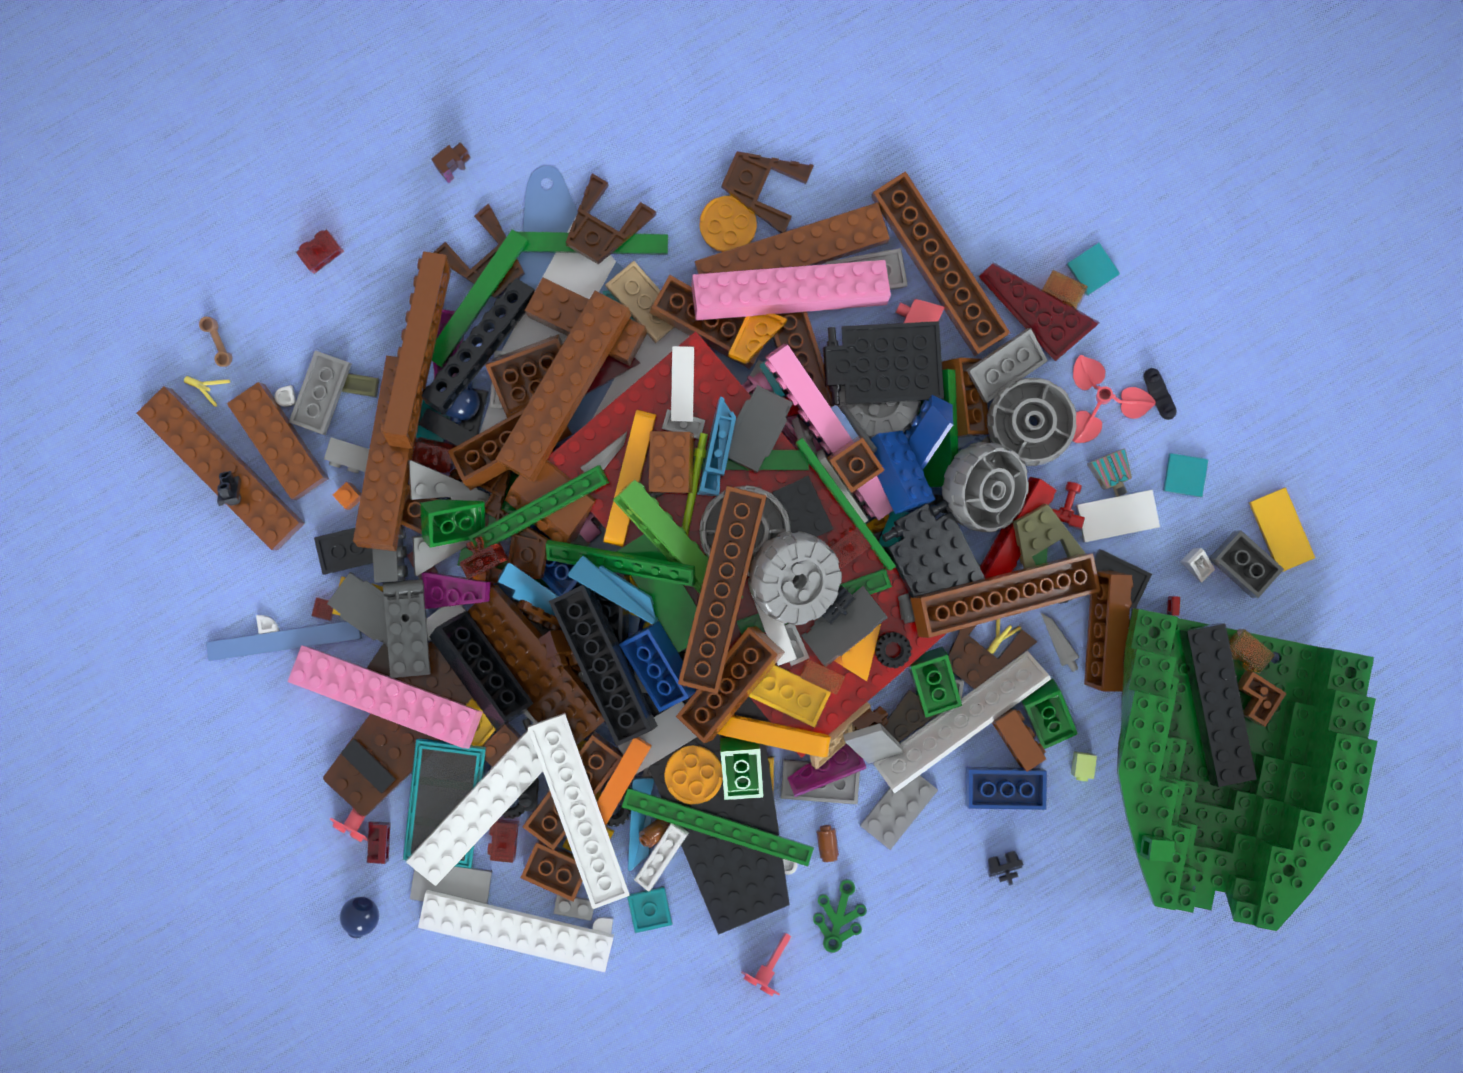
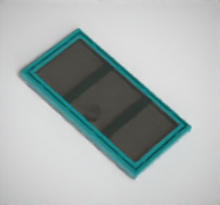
[403,738,486,869]

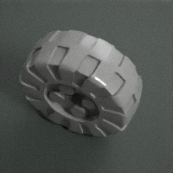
[987,378,1077,466]
[837,385,921,439]
[942,442,1029,532]
[699,486,791,577]
[748,531,842,625]

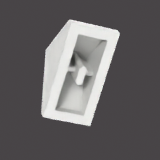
[1180,548,1215,583]

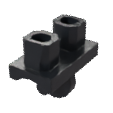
[217,471,241,506]
[822,585,855,624]
[988,851,1024,886]

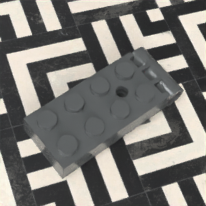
[383,579,431,678]

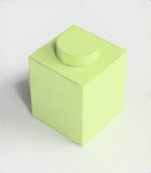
[1071,751,1097,781]

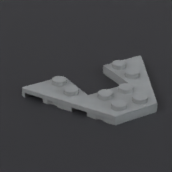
[408,460,489,576]

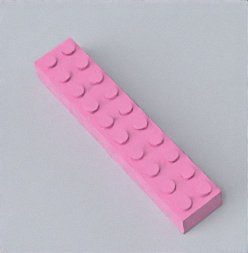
[691,260,891,320]
[765,344,893,520]
[287,645,483,749]

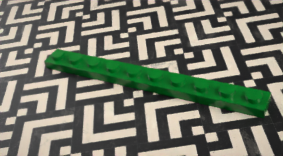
[622,788,814,867]

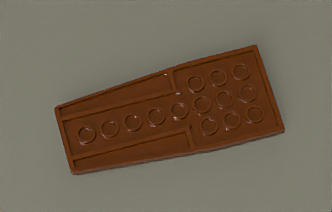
[467,585,605,745]
[323,641,473,816]

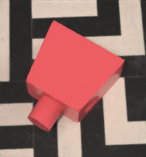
[895,299,945,323]

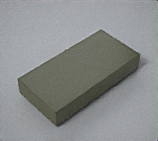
[342,373,380,398]

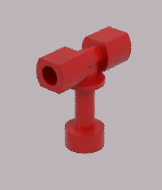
[1051,482,1085,530]

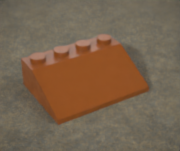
[485,334,563,418]
[505,460,596,543]

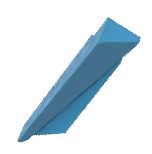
[697,397,736,496]
[568,556,658,624]
[498,563,558,616]
[628,777,654,871]

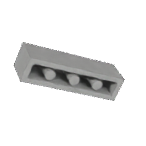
[324,437,369,474]

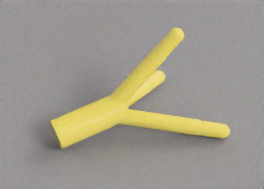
[184,376,230,407]
[987,619,1022,654]

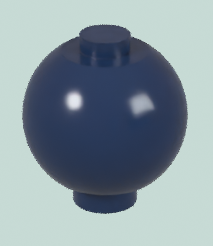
[446,382,480,423]
[340,897,379,939]

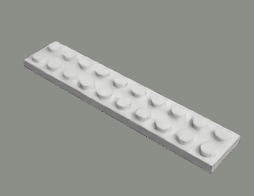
[873,651,1051,793]
[528,713,630,909]
[406,721,543,886]
[418,890,614,972]

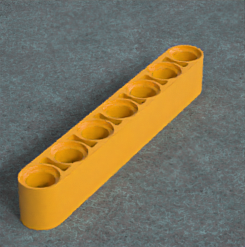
[604,410,656,547]
[718,715,831,757]

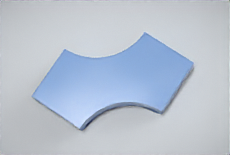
[831,405,858,440]

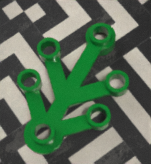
[813,879,867,953]

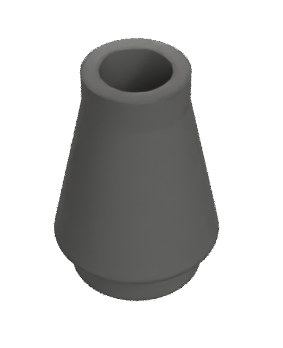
[898,593,915,624]

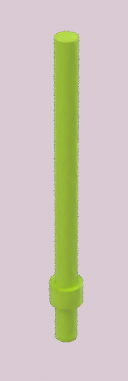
[682,433,708,536]

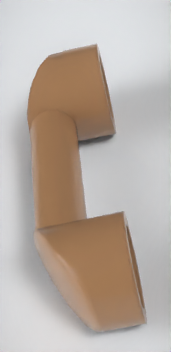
[199,316,233,367]

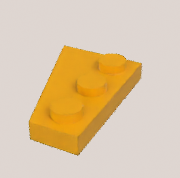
[728,314,787,364]
[834,624,881,681]

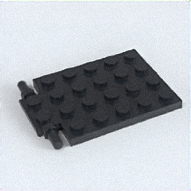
[823,321,944,406]
[881,500,985,598]

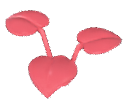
[1073,355,1156,443]

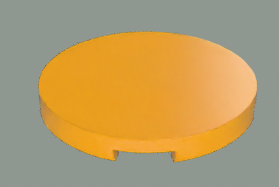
[700,195,757,252]
[665,745,723,805]

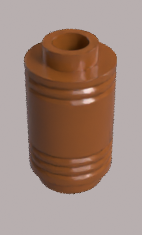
[639,819,671,848]
[816,825,839,862]

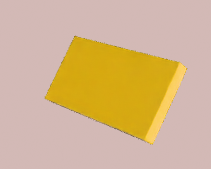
[1248,487,1315,572]
[749,665,831,728]

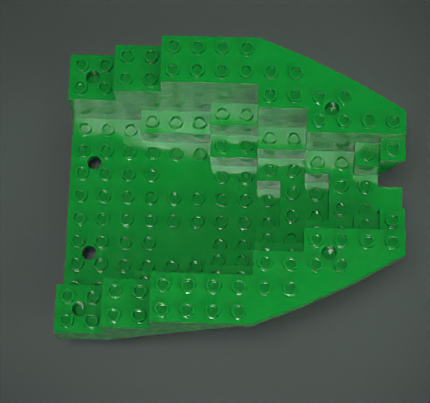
[1117,608,1378,931]

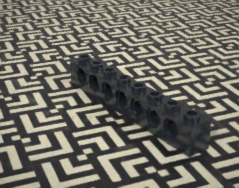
[421,278,535,415]

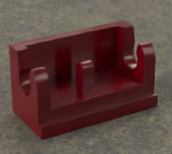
[367,821,391,864]

